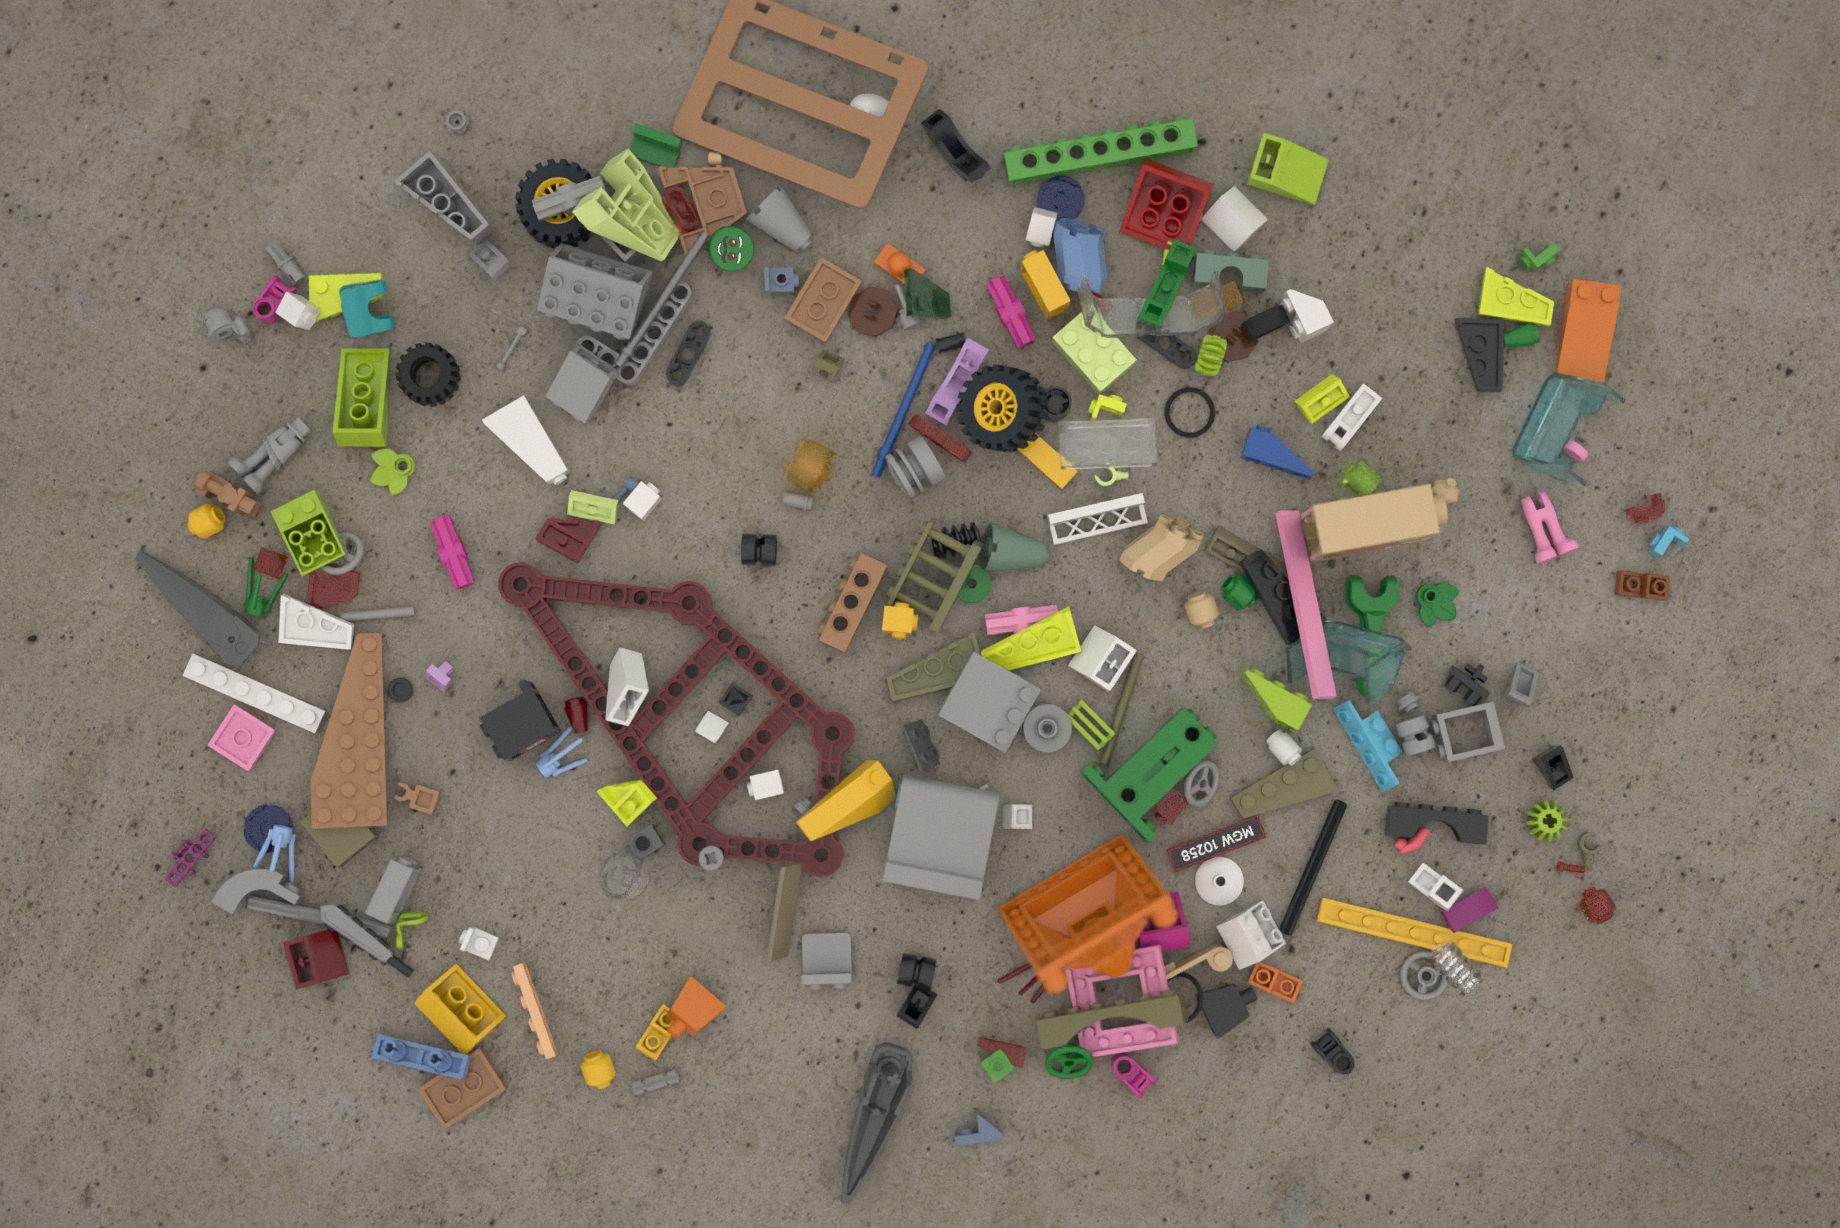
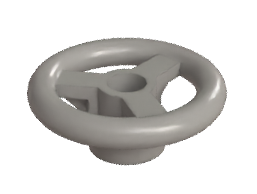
[321,532,364,575]
[1183,760,1219,807]
[1400,951,1449,1000]

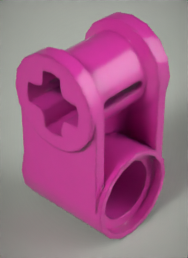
[253,276,297,324]
[1111,1053,1157,1099]

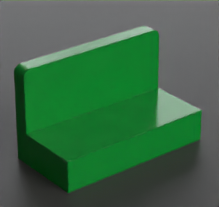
[630,123,683,167]

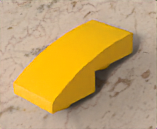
[635,1004,674,1062]

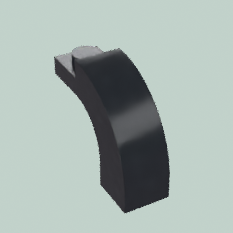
[921,109,991,183]

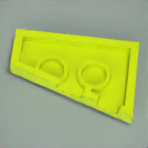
[1478,267,1554,327]
[309,273,383,324]

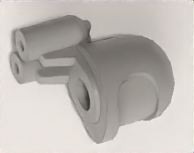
[203,307,251,344]

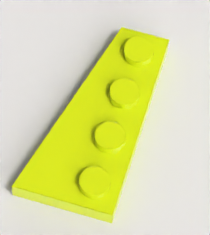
[981,606,1081,671]

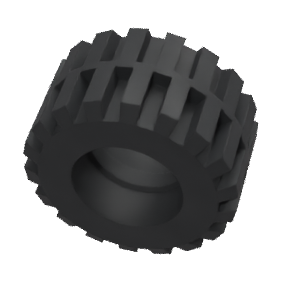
[395,342,461,407]

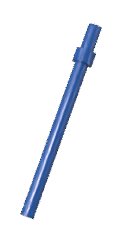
[871,342,936,478]

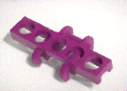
[165,829,216,887]

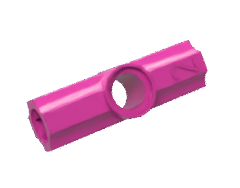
[986,275,1036,349]
[430,515,476,590]

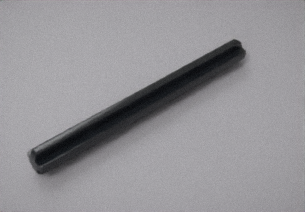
[1279,800,1347,936]

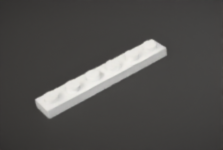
[183,654,327,734]

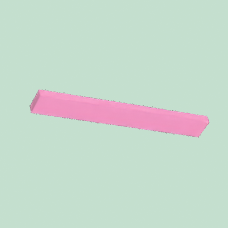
[1275,510,1337,699]

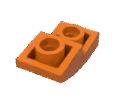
[1248,962,1304,1004]

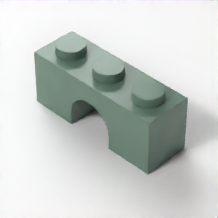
[1192,250,1269,293]

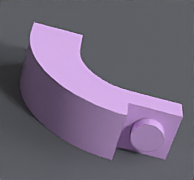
[926,338,989,425]

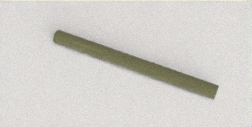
[1100,652,1144,765]

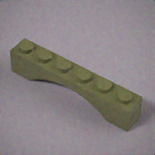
[1036,989,1189,1050]

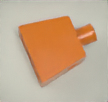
[667,976,726,1039]

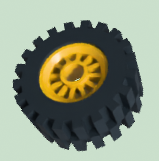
[515,159,595,248]
[956,364,1049,452]

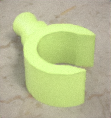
[1094,464,1128,487]

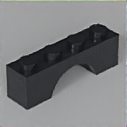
[1385,802,1489,845]

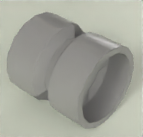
[1395,714,1436,757]

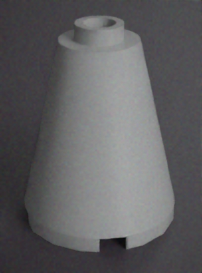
[746,185,812,251]

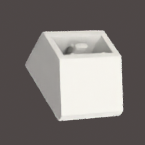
[1279,289,1334,343]
[1068,625,1137,692]
[1216,900,1286,970]

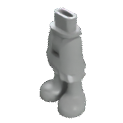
[227,417,311,494]

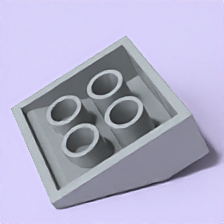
[937,651,1041,753]

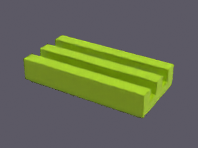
[1067,699,1116,751]

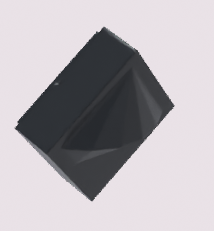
[719,683,753,716]

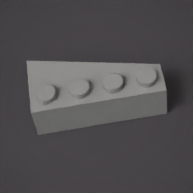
[393,151,496,244]

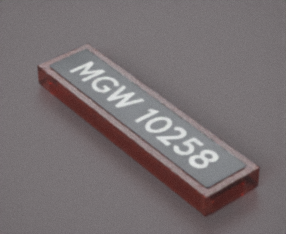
[1166,815,1267,872]

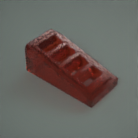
[977,1037,1026,1068]

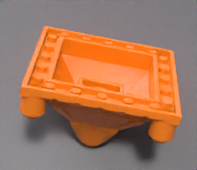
[997,833,1178,993]

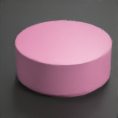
[1563,441,1588,463]

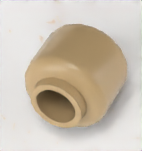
[1184,591,1220,628]

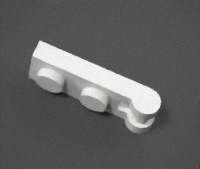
[1321,384,1382,451]

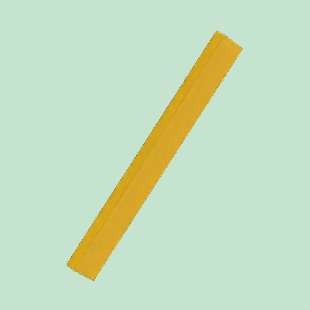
[1316,897,1513,968]

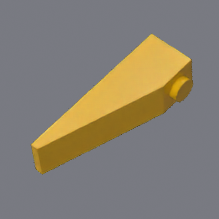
[796,760,897,841]

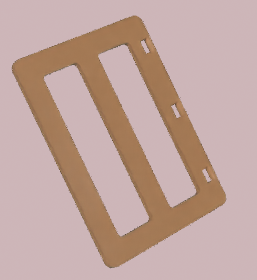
[673,0,929,209]

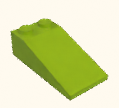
[332,348,390,447]

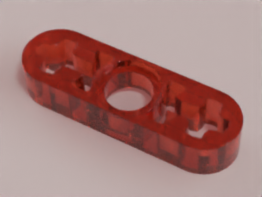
[908,414,972,463]

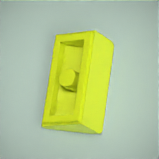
[1295,374,1350,425]

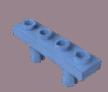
[371,1034,472,1081]

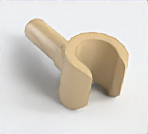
[708,153,723,167]

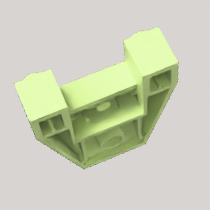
[572,149,682,261]

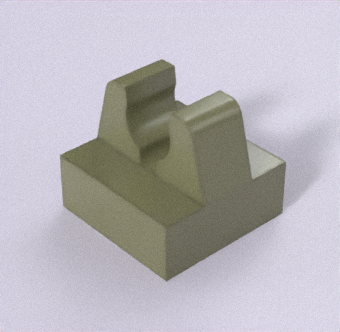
[814,350,845,382]

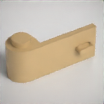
[1164,944,1233,980]

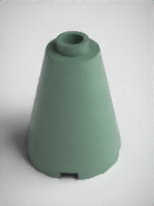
[980,524,1049,572]

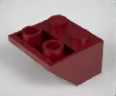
[283,929,350,990]

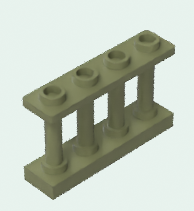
[886,517,984,633]

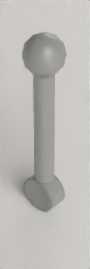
[496,326,527,371]

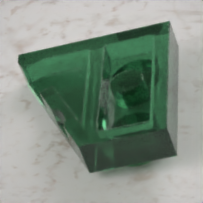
[904,268,951,319]

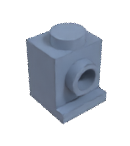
[764,267,799,295]

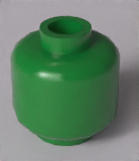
[1221,574,1258,610]

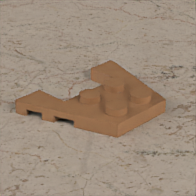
[658,166,748,255]

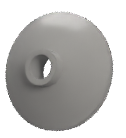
[1023,704,1072,753]

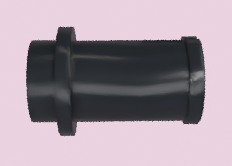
[936,331,966,354]

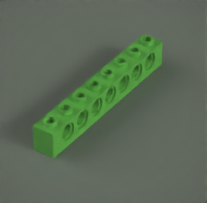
[1003,117,1198,186]

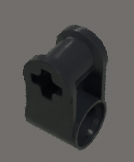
[1310,1028,1355,1075]

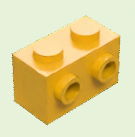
[882,603,918,640]

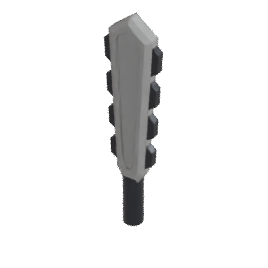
[320,903,414,978]

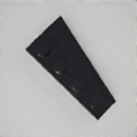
[1238,549,1327,645]

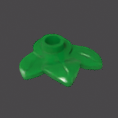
[1416,582,1459,627]

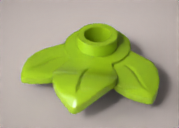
[370,449,415,495]

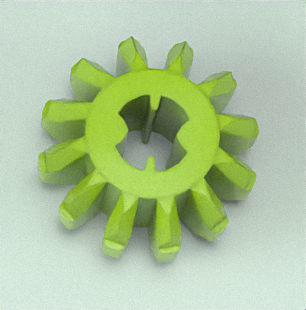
[1195,334,1227,377]
[1526,800,1569,842]

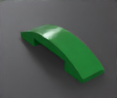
[1138,239,1197,328]

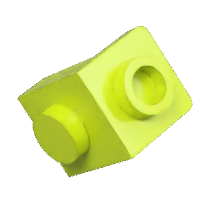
[1088,394,1127,421]

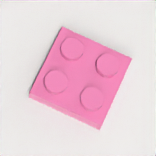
[207,704,277,771]

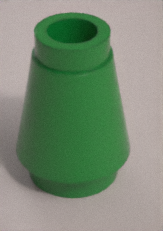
[1504,323,1540,348]

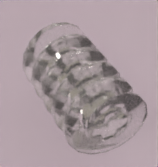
[1428,941,1481,996]

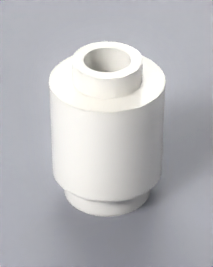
[1266,729,1302,766]

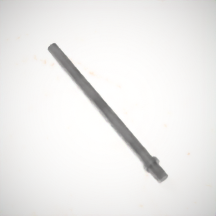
[614,232,709,369]

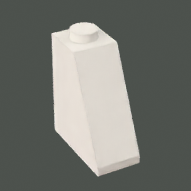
[606,648,649,726]

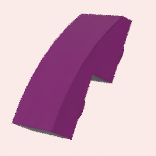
[1441,887,1499,934]

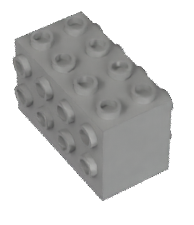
[537,243,653,339]

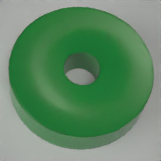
[953,564,991,603]

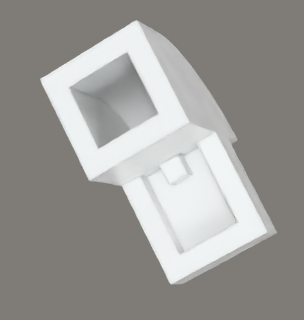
[1408,863,1463,911]

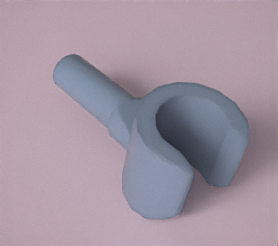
[613,478,640,500]

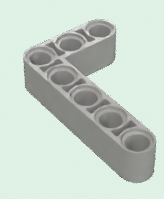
[576,281,693,387]

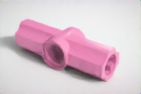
[985,605,1058,635]

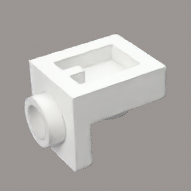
[459,926,500,960]

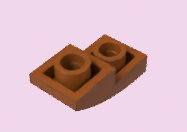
[1614,570,1670,601]

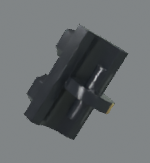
[1444,664,1490,706]

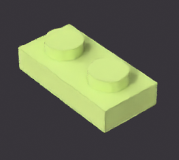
[567,490,619,525]

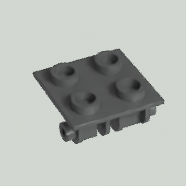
[902,719,940,772]

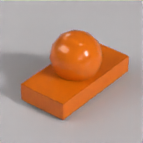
[874,243,927,291]

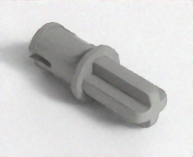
[266,241,306,286]

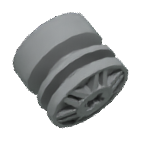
[885,435,946,500]

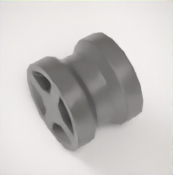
[699,846,725,871]

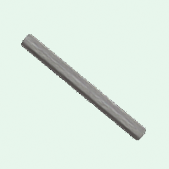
[247,896,391,938]

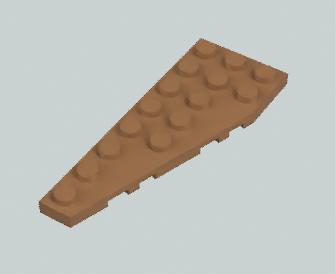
[311,633,387,830]

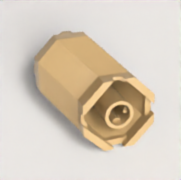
[1119,514,1204,581]

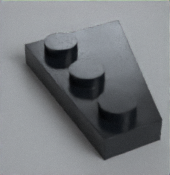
[1454,318,1504,392]

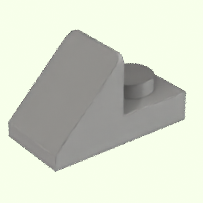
[468,238,511,280]

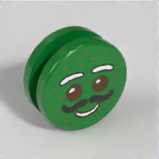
[708,225,754,272]

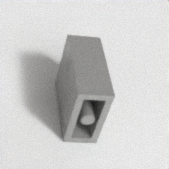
[545,345,620,423]

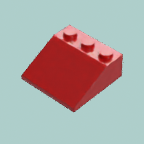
[1119,159,1215,250]

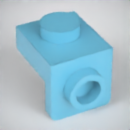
[1647,526,1689,558]

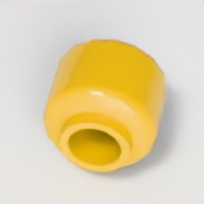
[187,503,226,539]
[580,1050,616,1089]

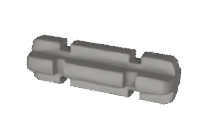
[632,1069,680,1095]

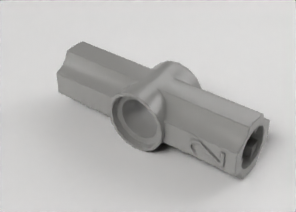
[532,176,607,221]

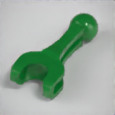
[1345,575,1399,699]

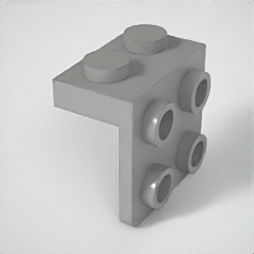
[802,932,852,989]

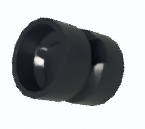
[1041,386,1072,422]
[741,534,777,566]
[897,953,937,991]

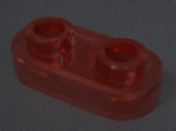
[662,186,699,233]

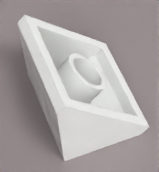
[1201,186,1268,253]

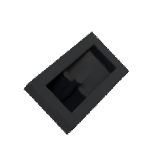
[1532,745,1574,791]
[896,984,937,1029]

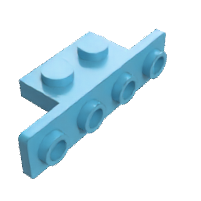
[1333,700,1403,792]

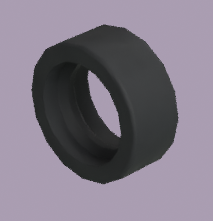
[1241,305,1290,341]

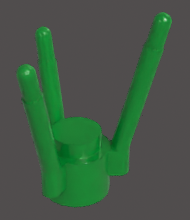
[244,557,288,617]

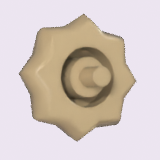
[1432,478,1460,505]

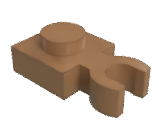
[394,783,441,815]

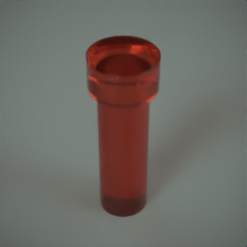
[1557,861,1585,873]

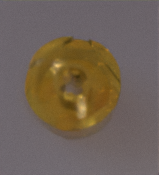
[784,439,837,495]

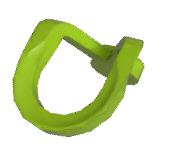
[396,911,428,949]

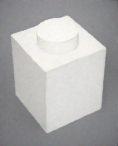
[1026,207,1057,247]
[275,292,321,330]
[623,481,662,521]
[747,770,785,800]

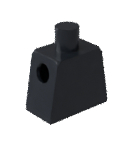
[1195,983,1258,1039]

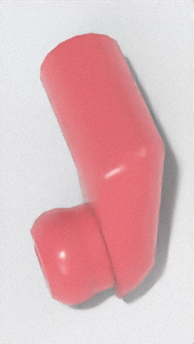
[1394,826,1430,854]

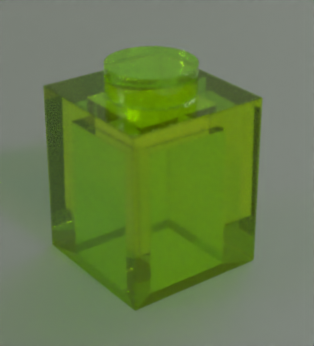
[1342,460,1383,497]

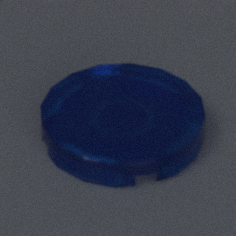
[1037,175,1085,222]
[244,804,293,853]

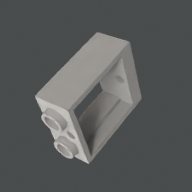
[1430,701,1505,763]
[365,856,422,924]

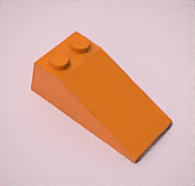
[1555,279,1621,385]

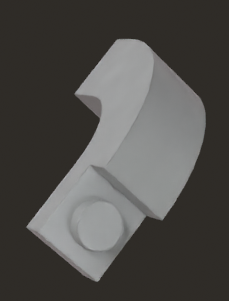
[212,868,305,914]

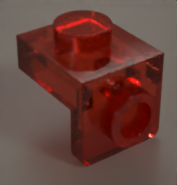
[1626,493,1665,524]
[1152,787,1189,825]

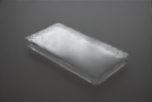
[1058,418,1158,469]

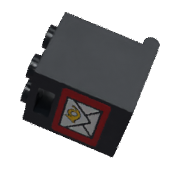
[480,679,562,761]

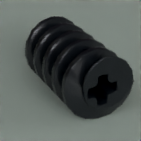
[931,522,982,558]

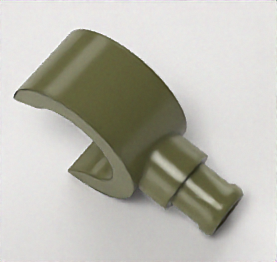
[1577,832,1602,867]

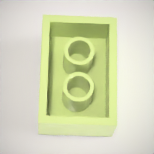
[1051,306,1137,396]

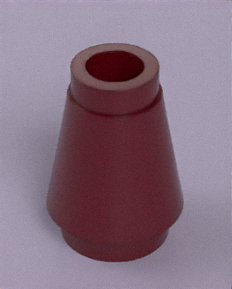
[563,696,589,734]

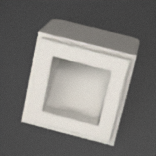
[695,711,729,744]
[1002,804,1032,829]

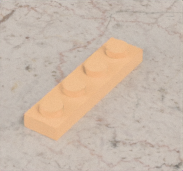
[511,962,559,1059]

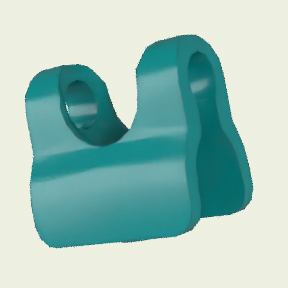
[339,280,395,337]

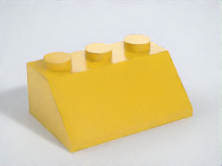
[414,964,506,1055]

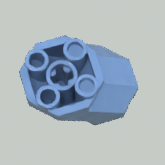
[1053,218,1107,293]

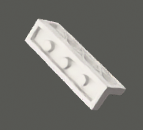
[1047,493,1148,545]

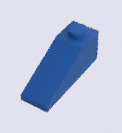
[1240,426,1314,480]

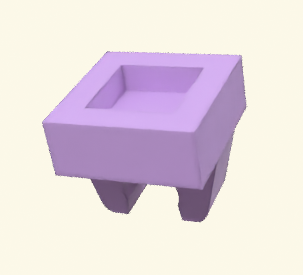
[425,661,453,693]

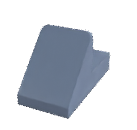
[954,1111,1005,1146]

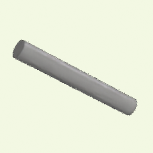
[341,606,416,622]

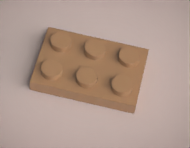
[784,257,862,344]
[418,1047,507,1130]

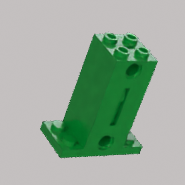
[1079,708,1218,843]

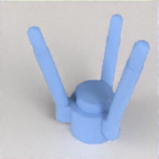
[535,726,588,778]
[253,824,296,883]

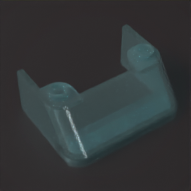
[1512,373,1626,486]
[1286,621,1406,706]

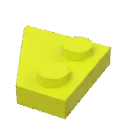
[597,780,657,827]

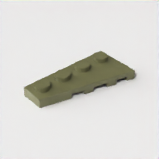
[886,632,980,702]
[1230,749,1339,819]

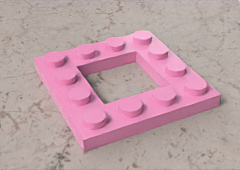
[1065,945,1179,1057]

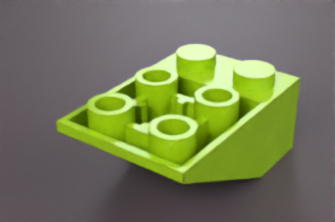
[1246,133,1329,205]
[270,490,346,577]
[1240,668,1312,732]

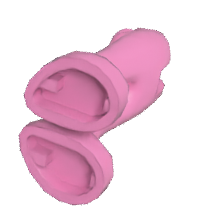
[1522,491,1580,564]

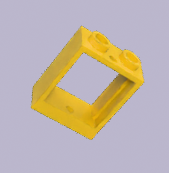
[1020,250,1071,321]

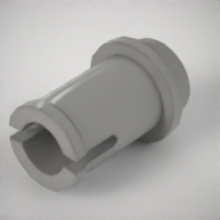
[783,490,815,512]

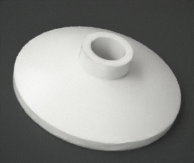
[1195,857,1244,906]

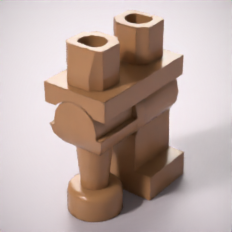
[194,470,263,517]

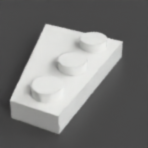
[278,594,354,650]

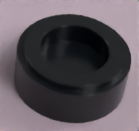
[388,678,414,702]

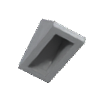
[1501,662,1539,707]

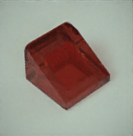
[253,547,288,579]

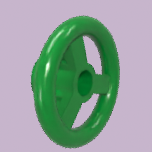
[1045,1043,1094,1079]

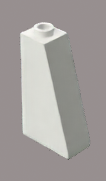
[482,396,570,485]

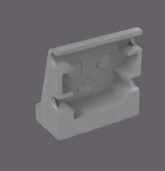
[883,775,1000,900]

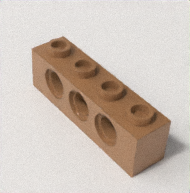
[817,553,888,654]

